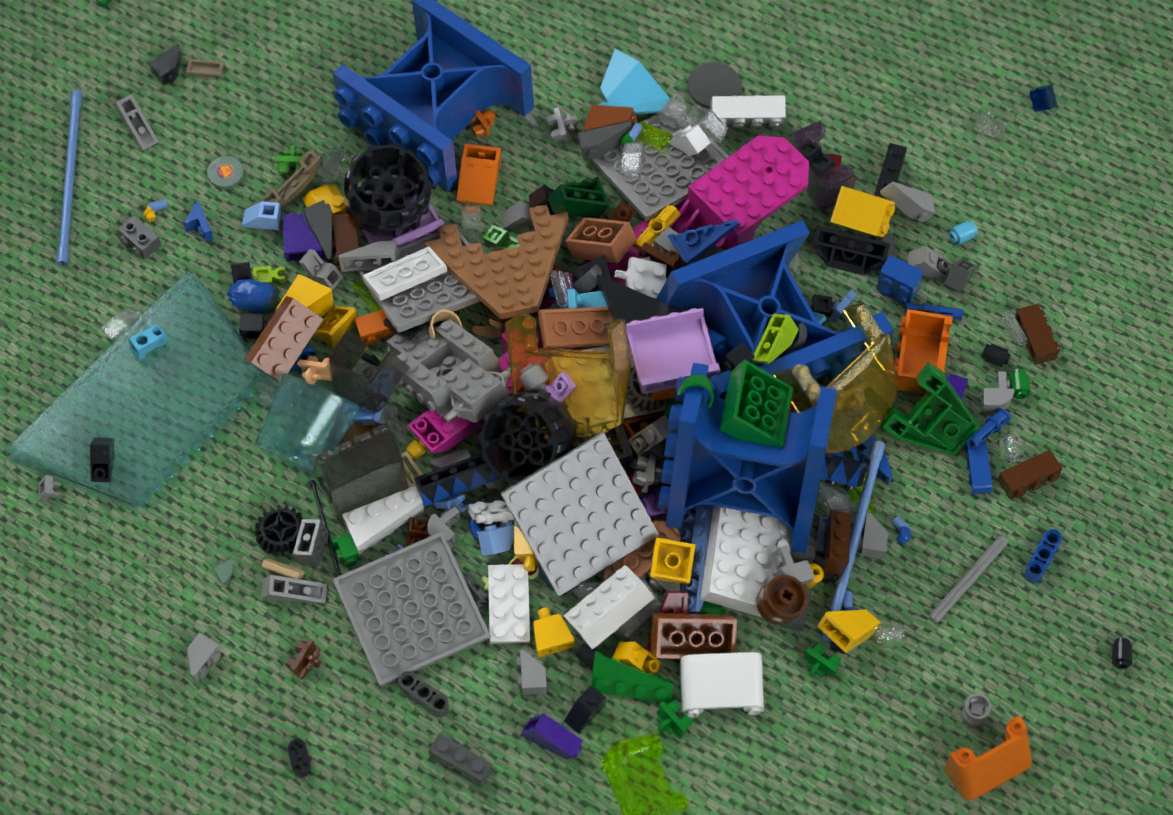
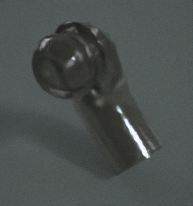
[478,492,505,503]

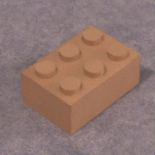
[566,217,636,263]

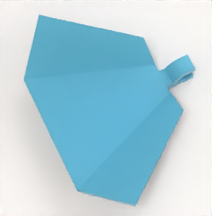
[598,49,670,114]

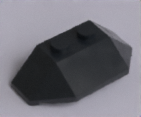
[813,226,890,275]

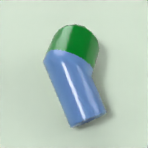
[620,123,643,148]

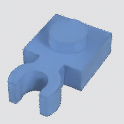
[830,290,857,322]

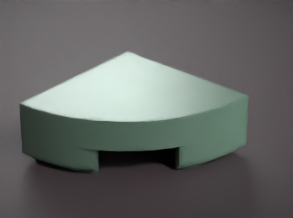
[213,559,234,585]

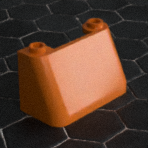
[944,715,1032,800]

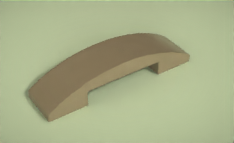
[260,149,322,208]

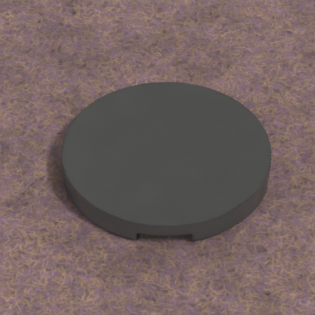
[688,62,742,109]

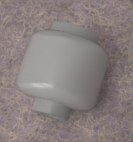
[519,363,548,392]

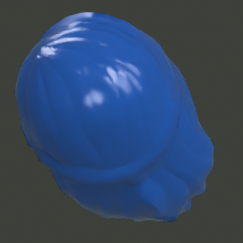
[227,279,279,314]

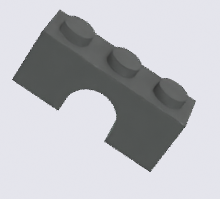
[429,733,493,788]

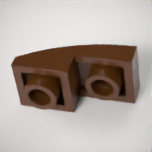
[406,518,428,547]

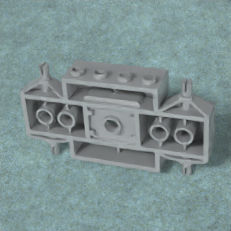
[380,319,515,423]

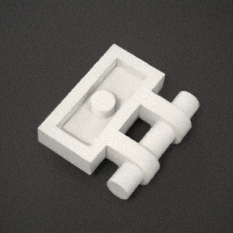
[467,500,514,525]

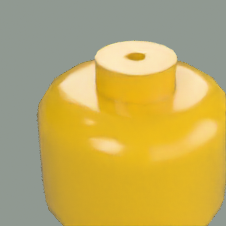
[406,440,426,459]

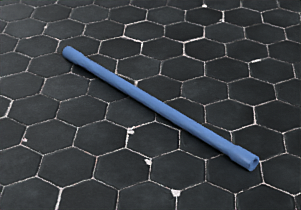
[56,90,82,265]
[821,441,886,644]

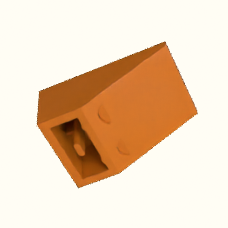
[456,144,502,206]

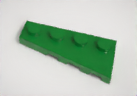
[591,651,673,703]

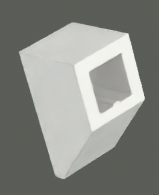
[669,125,711,156]

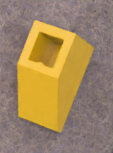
[613,642,661,675]

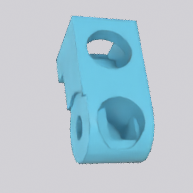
[129,325,168,360]

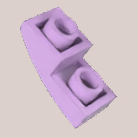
[540,372,577,402]

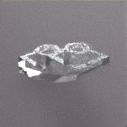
[621,142,644,176]
[102,306,144,341]

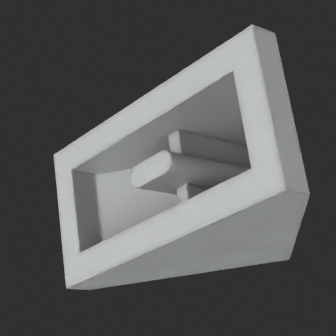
[502,201,533,229]

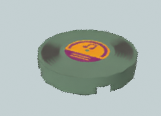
[207,156,244,190]

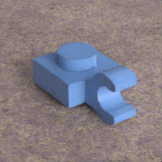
[434,494,469,512]

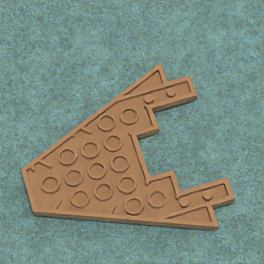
[424,205,569,319]

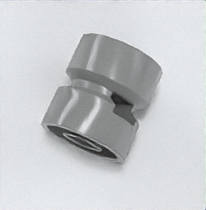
[961,694,991,728]

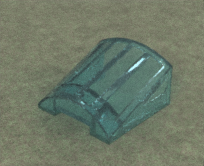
[254,374,363,475]

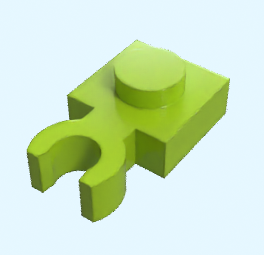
[253,266,286,286]

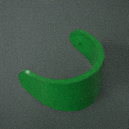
[677,375,714,408]

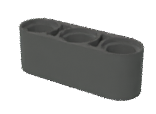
[398,671,449,718]

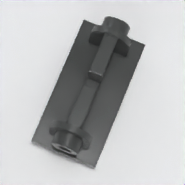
[461,572,489,611]

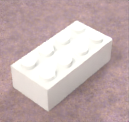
[710,96,786,128]
[564,565,654,650]

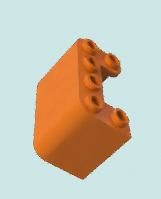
[891,309,953,395]

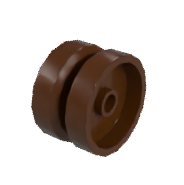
[756,575,808,625]

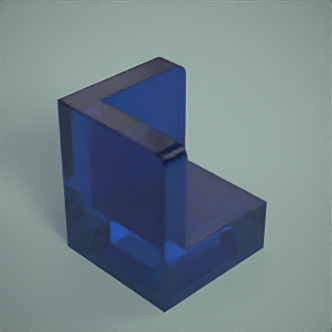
[1029,84,1057,112]

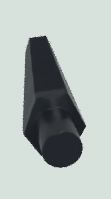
[360,352,384,371]

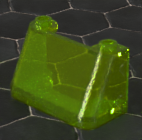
[602,733,689,815]

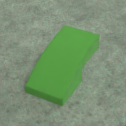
[482,225,520,249]

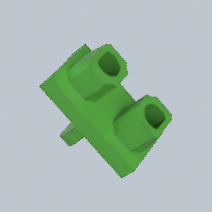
[275,145,303,174]

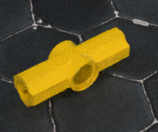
[633,205,681,255]

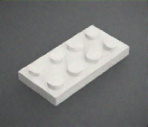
[362,246,447,301]
[488,564,530,644]

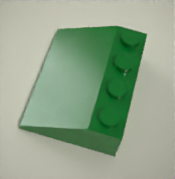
[720,359,793,448]

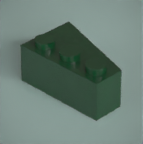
[548,177,609,219]

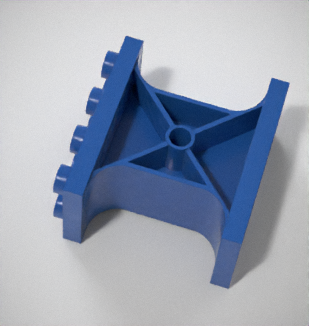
[333,0,534,192]
[656,220,869,396]
[658,362,837,553]

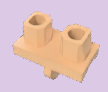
[297,356,335,385]

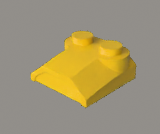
[302,184,347,216]
[650,538,695,584]

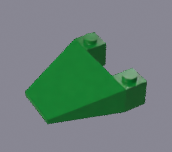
[880,361,979,456]

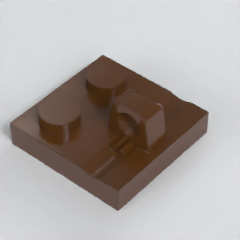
[641,242,681,273]

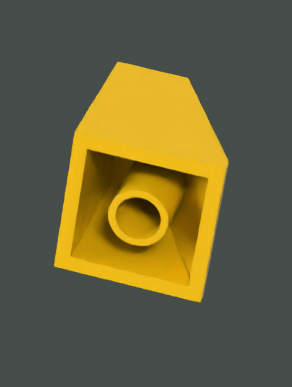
[830,186,895,237]
[276,274,335,317]

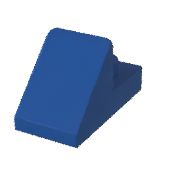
[184,202,213,242]

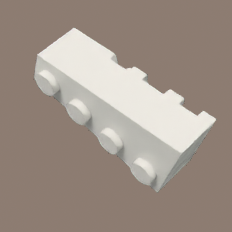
[342,486,424,555]

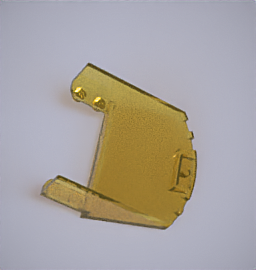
[773,303,898,453]
[505,313,632,438]

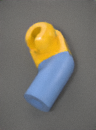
[144,199,167,222]

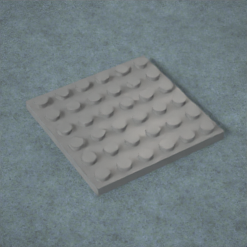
[590,103,729,222]
[356,230,480,333]
[500,432,659,596]
[333,532,491,687]

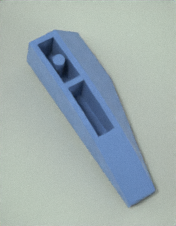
[679,504,713,614]

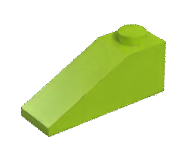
[752,314,799,364]

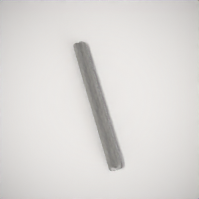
[929,536,1008,623]

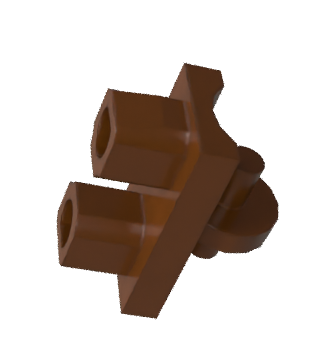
[609,200,636,222]
[285,638,321,680]

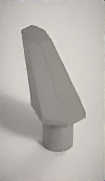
[518,112,538,126]

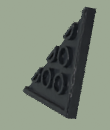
[596,275,684,330]

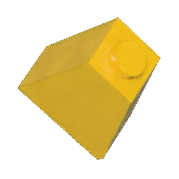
[817,610,881,653]

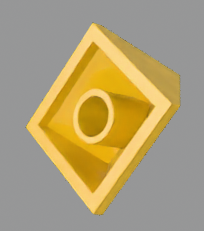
[314,306,357,348]

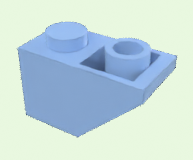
[242,201,282,230]
[477,521,515,555]

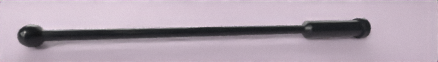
[309,480,344,606]

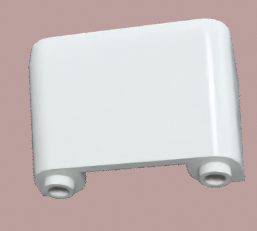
[679,652,764,718]

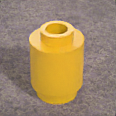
[804,564,824,589]

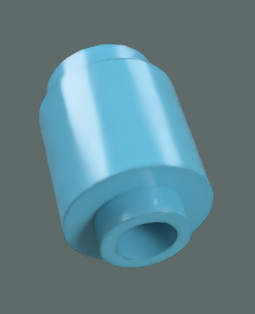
[949,221,978,245]

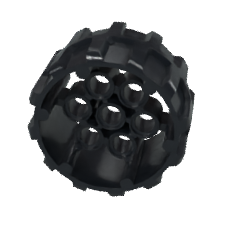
[344,143,432,238]
[478,390,579,485]

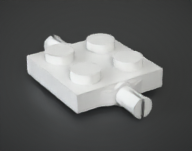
[614,257,667,299]

